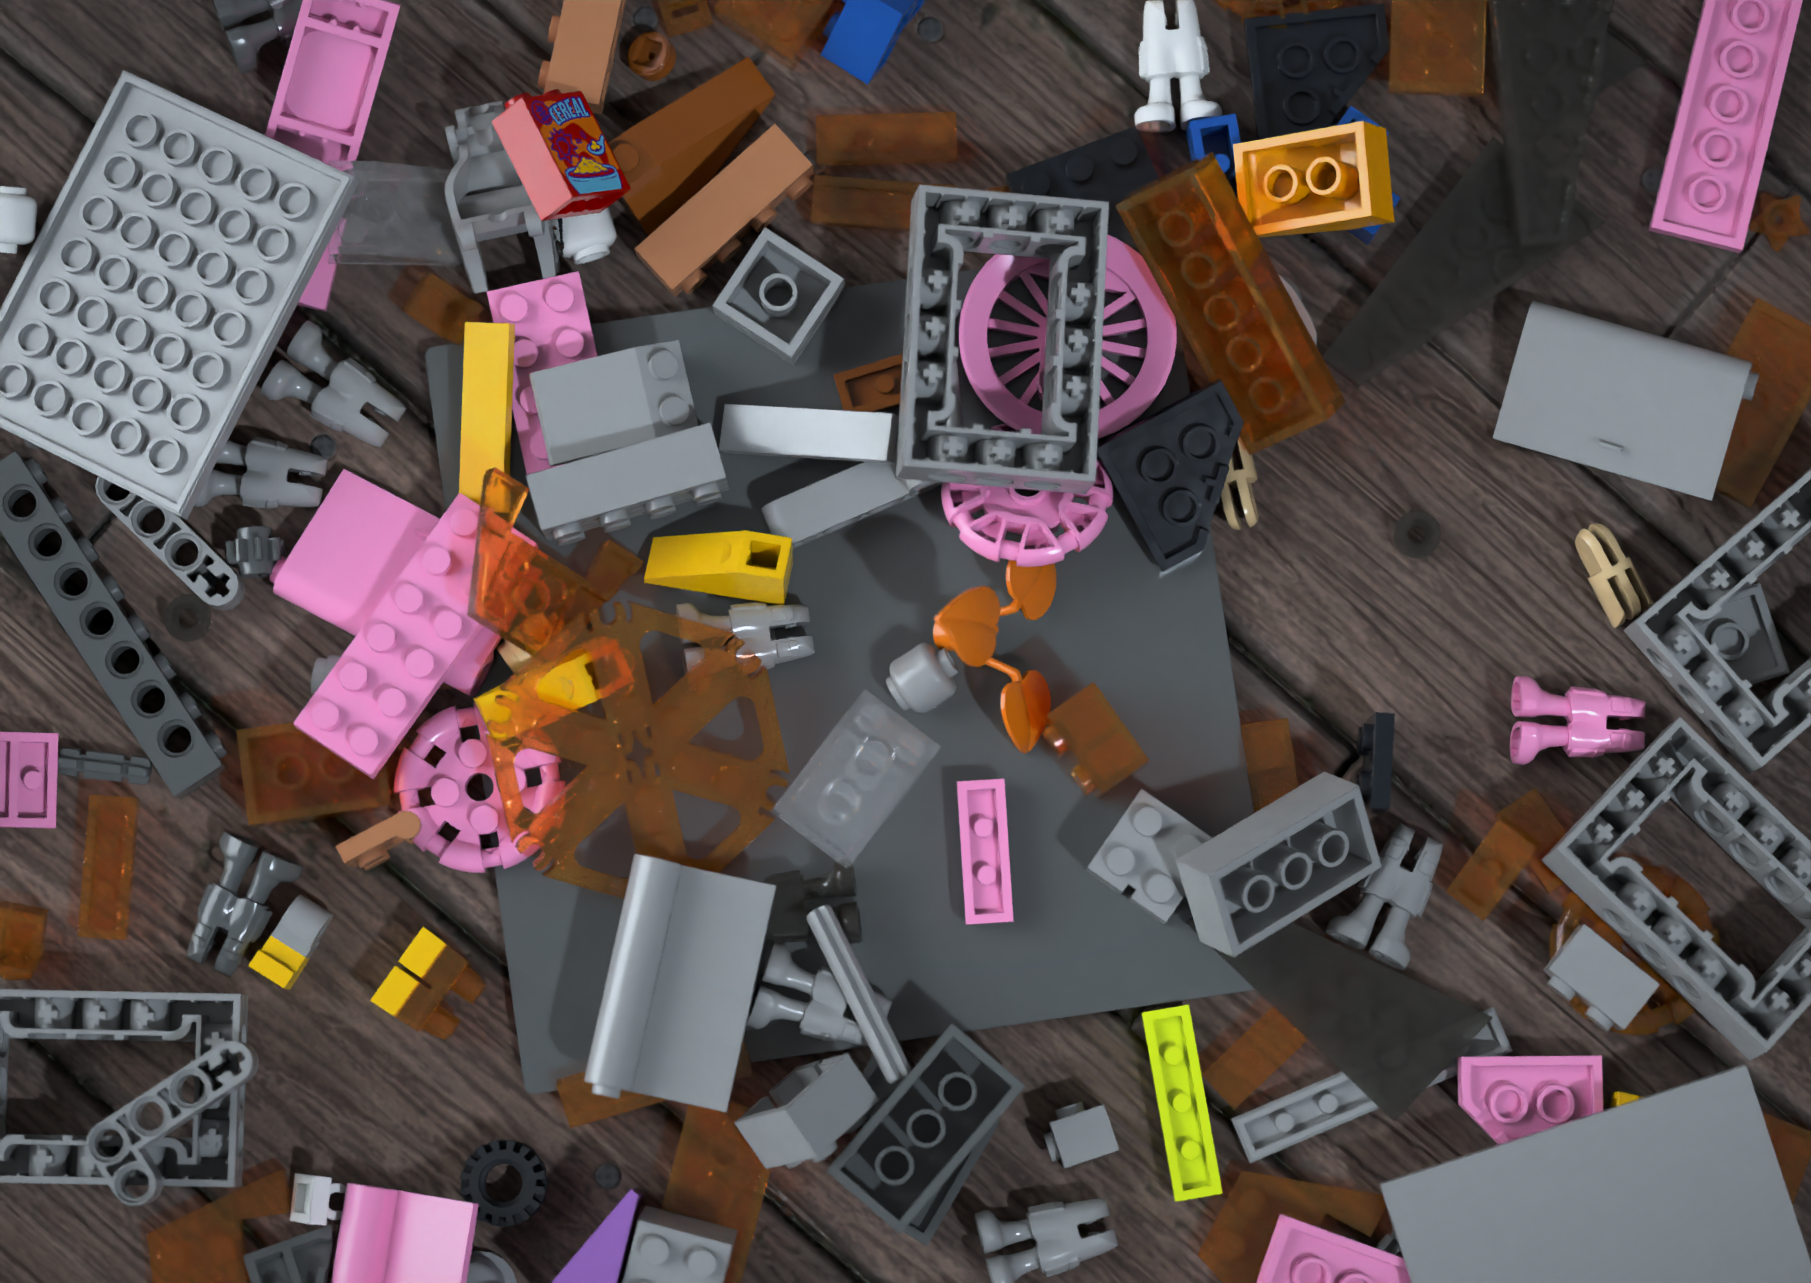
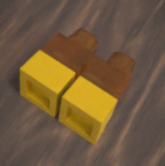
[370,926,488,1041]

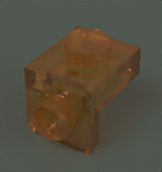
[401,272,483,345]
[0,900,49,981]

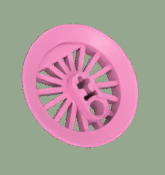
[959,235,1177,439]

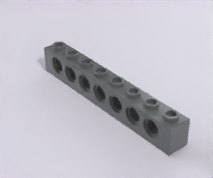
[0,451,228,800]

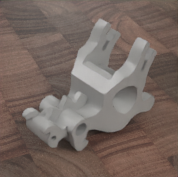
[445,100,560,293]

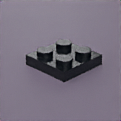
[1355,712,1395,815]

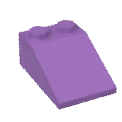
[552,1188,644,1283]

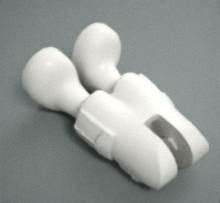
[1134,0,1222,132]

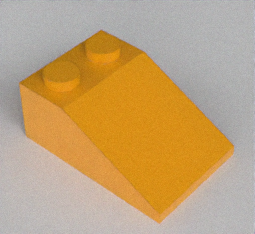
[1233,121,1395,239]

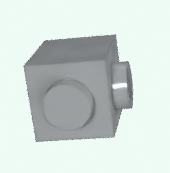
[1043,1102,1119,1168]

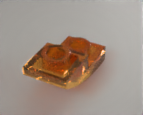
[1241,718,1299,813]

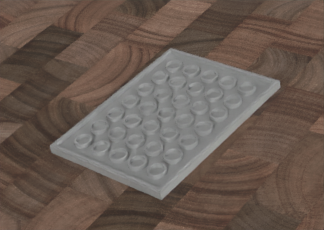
[0,70,360,520]
[1379,1065,1811,1283]

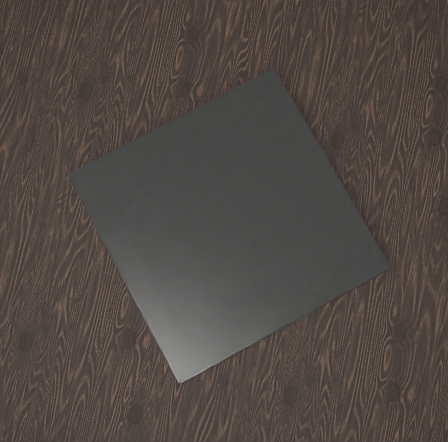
[425,262,1279,1094]

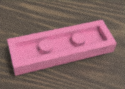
[957,779,1014,925]

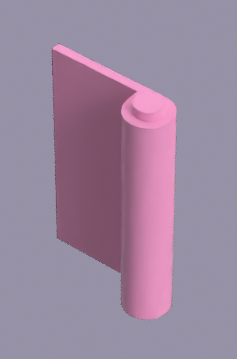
[270,469,541,697]
[331,1183,479,1283]

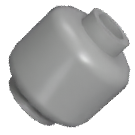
[886,643,959,714]

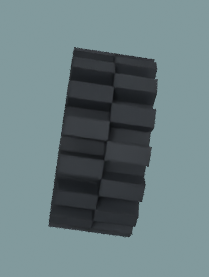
[460,1140,548,1226]

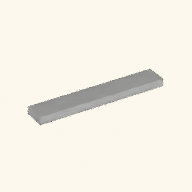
[1231,1007,1513,1163]

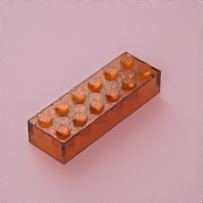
[1115,152,1346,455]

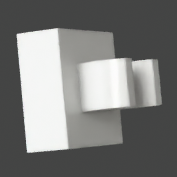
[290,1173,346,1225]

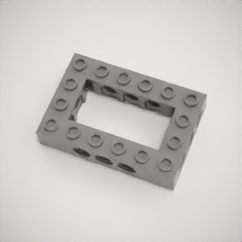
[896,185,1109,494]
[1623,468,1811,774]
[1541,717,1811,1061]
[0,989,248,1187]

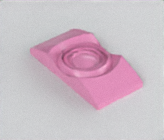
[265,0,401,176]

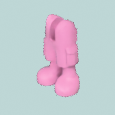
[1510,676,1646,765]

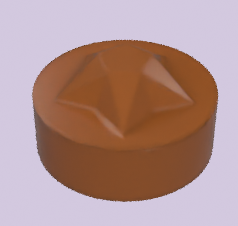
[627,32,676,81]

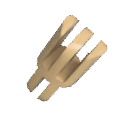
[1221,424,1258,530]
[1575,523,1654,628]

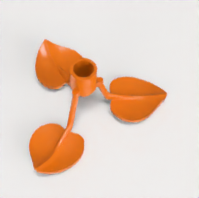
[933,560,1057,754]

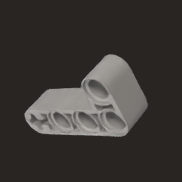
[761,442,943,549]
[95,476,245,611]
[86,1041,259,1206]

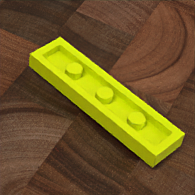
[1141,1005,1223,1202]

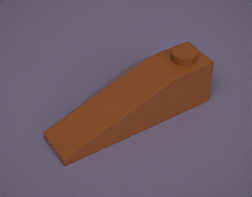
[608,56,776,236]

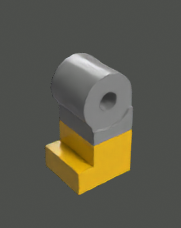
[248,894,333,990]

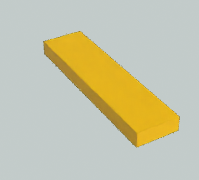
[459,322,515,513]

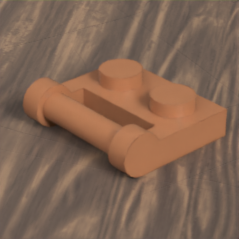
[335,811,422,871]

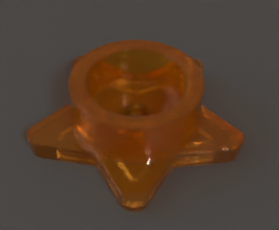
[1748,193,1809,252]

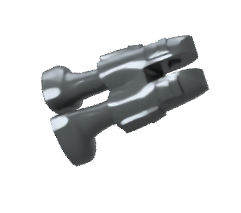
[212,0,303,74]
[187,830,304,977]

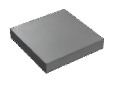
[1697,583,1790,685]

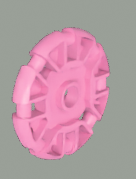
[941,423,1113,567]
[394,702,566,873]

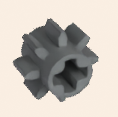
[225,526,285,578]

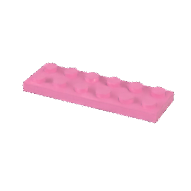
[1649,0,1803,253]
[293,492,539,779]

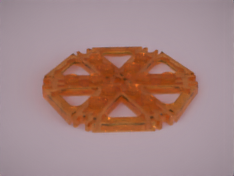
[485,600,790,899]

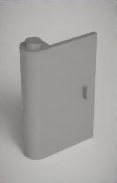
[1493,301,1759,501]
[584,854,777,1112]

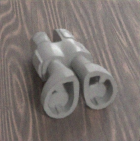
[260,320,406,448]
[194,437,328,509]
[676,602,815,691]
[1325,823,1443,970]
[746,941,892,1047]
[974,1198,1118,1283]

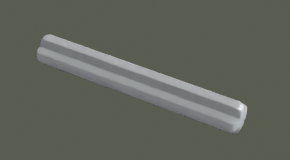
[807,905,911,1083]

